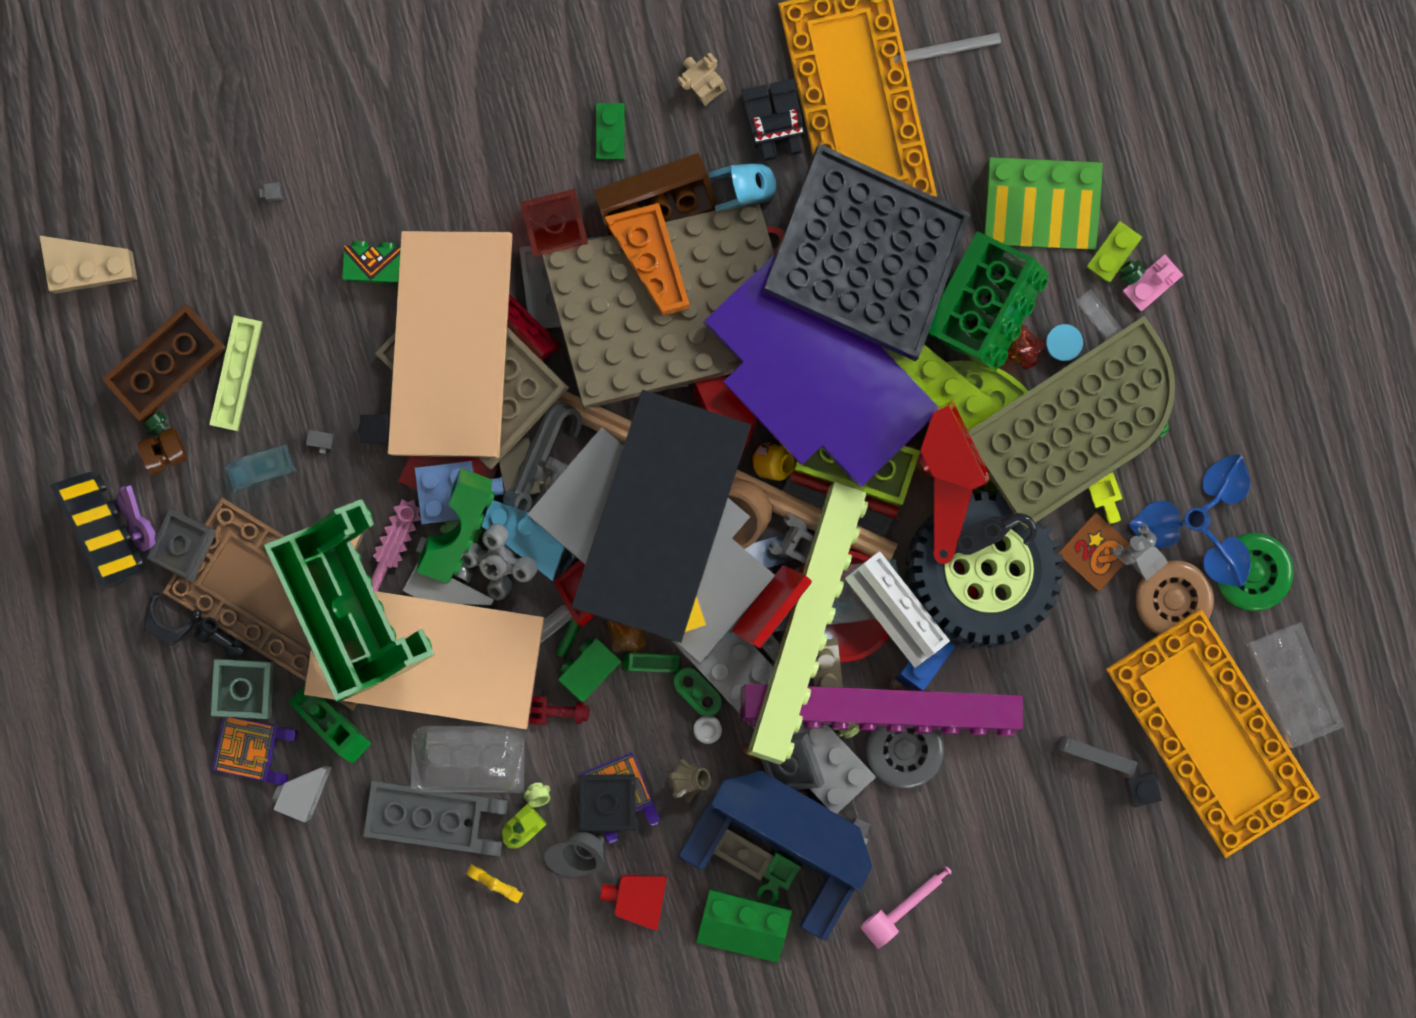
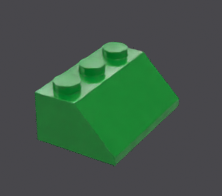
[696,888,792,963]

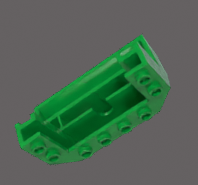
[264,499,434,702]

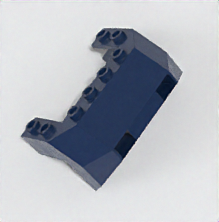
[677,771,872,941]

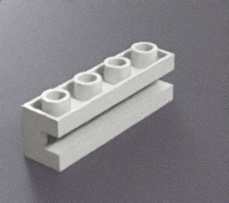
[845,551,950,668]

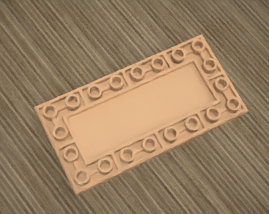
[388,231,512,458]
[304,591,545,729]

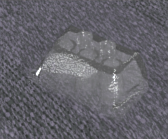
[411,726,525,793]

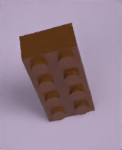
[102,304,227,423]

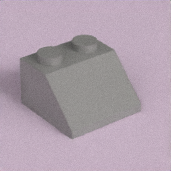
[272,765,332,822]

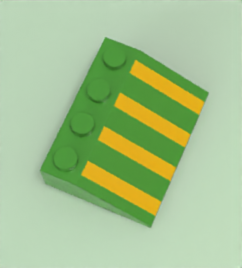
[984,157,1103,250]

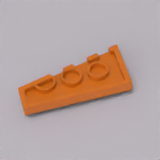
[605,203,690,316]

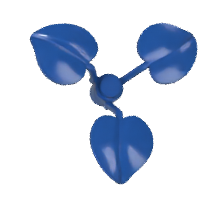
[1129,455,1251,587]

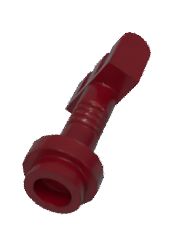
[528,696,590,725]

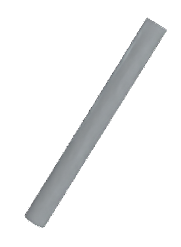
[893,32,1001,63]

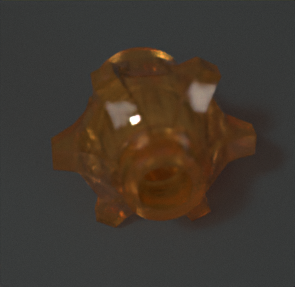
[607,620,646,653]

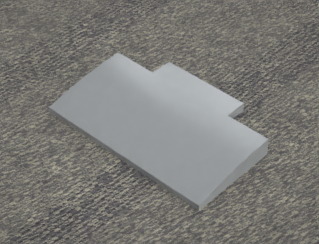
[527,427,775,663]

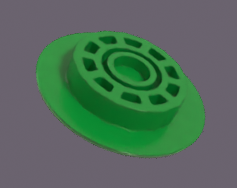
[1216,533,1294,611]

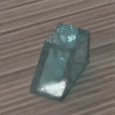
[225,445,296,492]

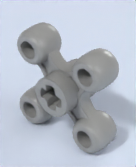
[460,524,538,601]

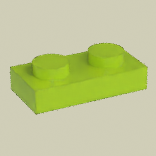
[1087,221,1142,283]

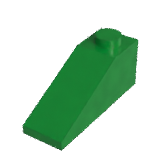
[288,683,372,764]

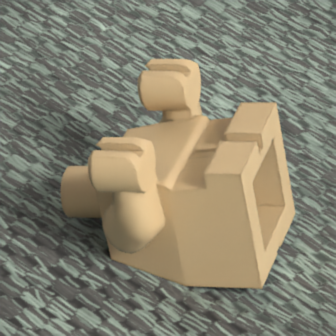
[677,53,727,106]

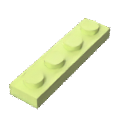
[209,315,263,431]

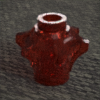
[1006,325,1047,369]

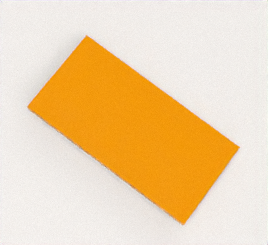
[778,0,937,197]
[1106,608,1320,858]

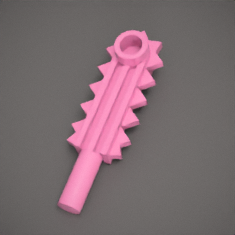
[371,499,421,592]

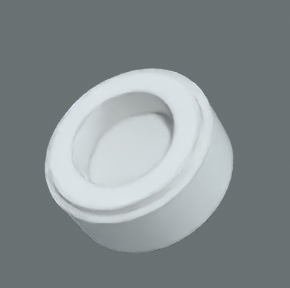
[694,716,722,744]

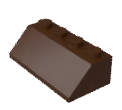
[593,153,717,236]

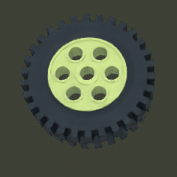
[905,492,1064,649]

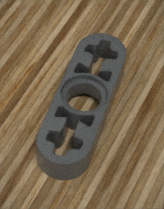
[1057,735,1138,776]

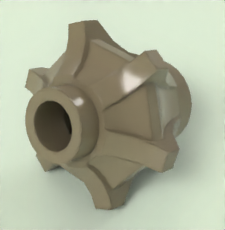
[668,759,711,803]

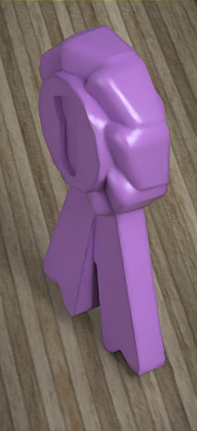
[114,485,156,551]

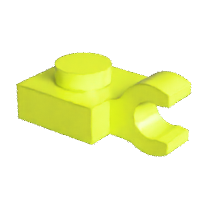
[1088,473,1122,525]

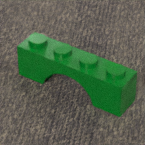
[417,468,495,583]

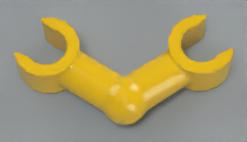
[466,864,523,903]

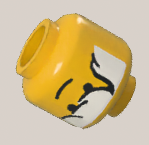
[752,442,795,481]

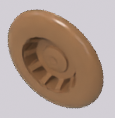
[1136,560,1214,635]

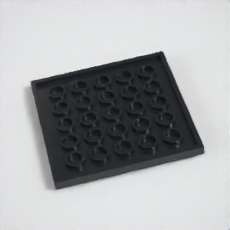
[762,144,971,362]

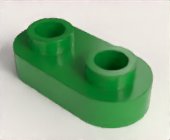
[674,668,722,716]

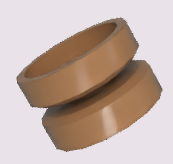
[728,479,772,549]

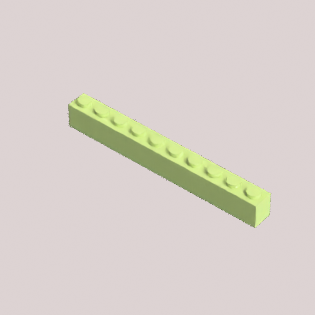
[747,482,868,764]

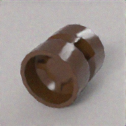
[137,427,188,476]

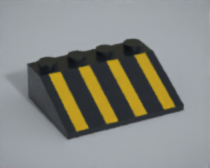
[50,472,145,587]

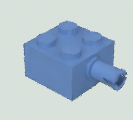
[415,461,504,524]

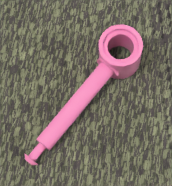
[860,867,951,949]

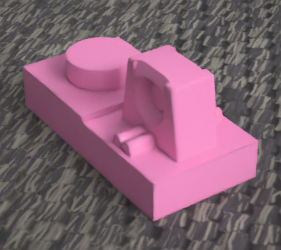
[1122,254,1183,312]

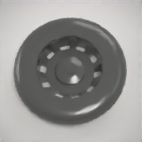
[866,727,944,789]

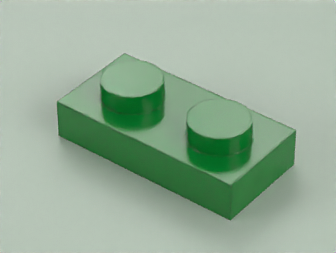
[596,103,625,160]

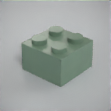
[211,659,274,719]

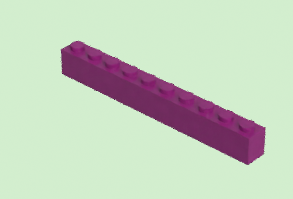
[740,684,1023,737]

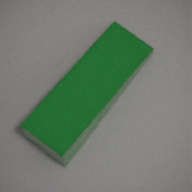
[622,653,680,673]

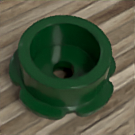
[1120,259,1146,285]
[142,410,168,436]

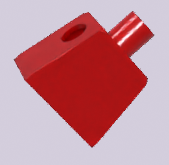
[600,874,667,930]

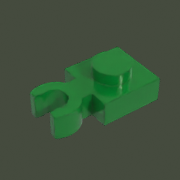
[757,850,802,904]

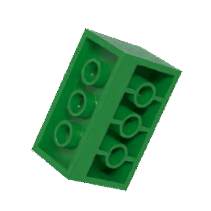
[928,231,1049,372]

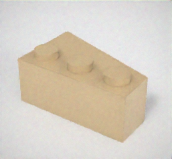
[40,236,137,294]

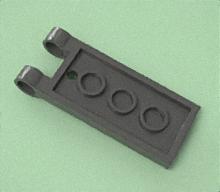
[363,780,508,856]

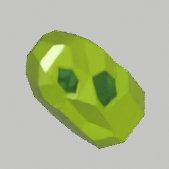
[502,804,547,848]

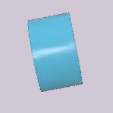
[1045,324,1083,362]

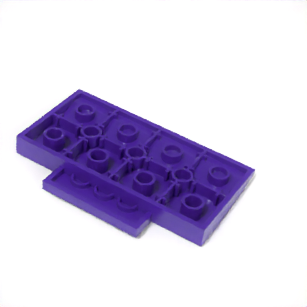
[703,252,938,487]

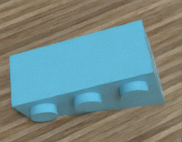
[482,500,565,581]

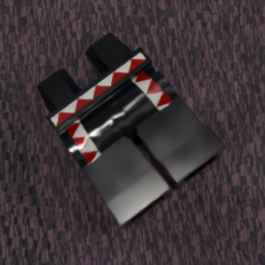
[742,78,805,161]

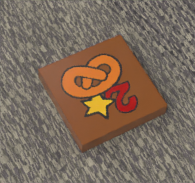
[1057,512,1130,592]

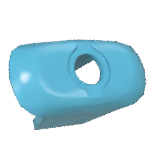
[708,164,776,211]

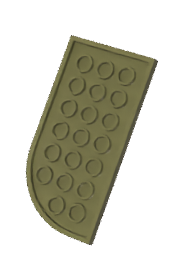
[968,316,1175,530]

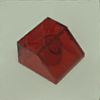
[520,189,588,257]

